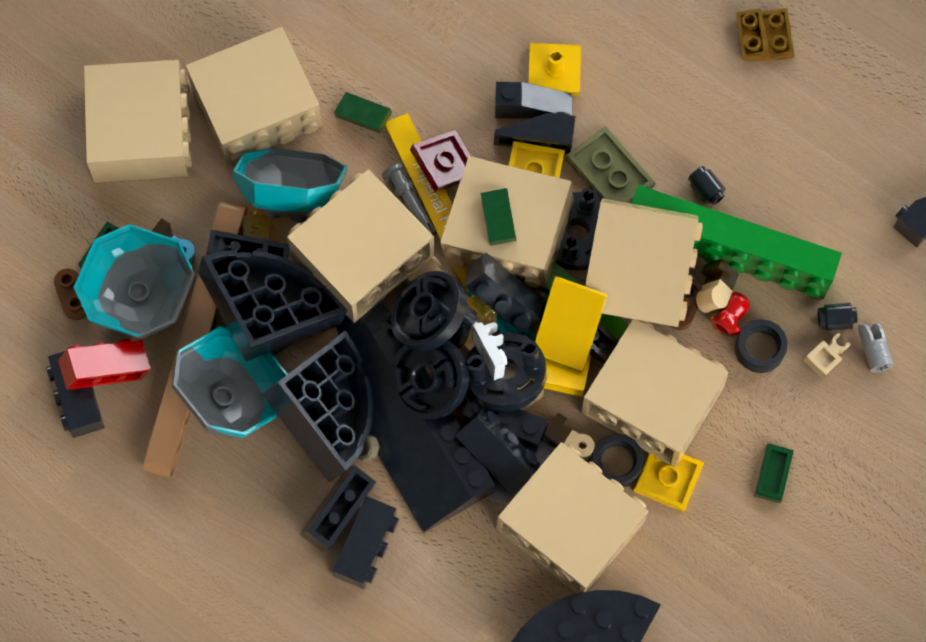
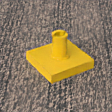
[528,43,581,96]

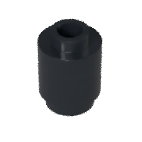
[688,166,726,205]
[817,302,858,331]

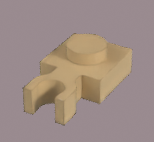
[803,333,851,379]

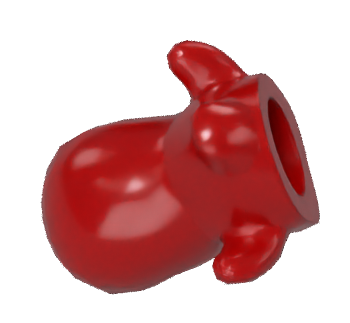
[710,292,750,336]

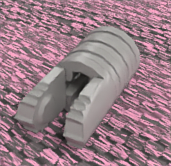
[858,323,894,373]

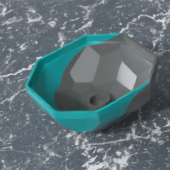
[233,148,347,222]
[74,224,195,339]
[172,327,288,438]

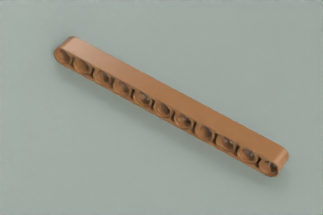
[143,201,248,478]

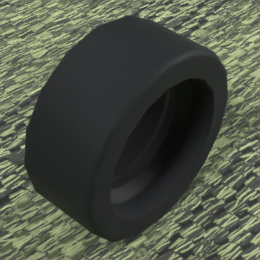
[735,319,788,373]
[591,434,644,487]

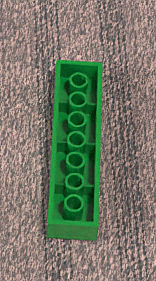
[631,185,842,299]

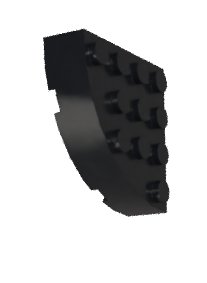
[198,250,347,361]
[261,330,373,482]
[511,590,661,642]

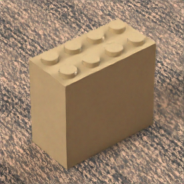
[186,27,322,165]
[84,60,193,183]
[440,156,574,288]
[287,169,434,323]
[585,198,703,327]
[581,319,729,467]
[496,442,649,594]

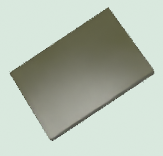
[565,126,655,203]

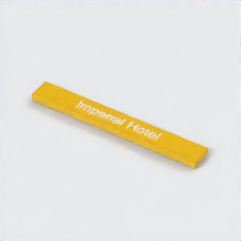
[384,113,469,293]

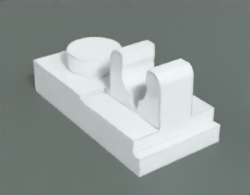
[471,321,507,380]

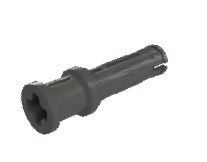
[382,164,437,236]

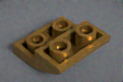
[736,8,795,61]

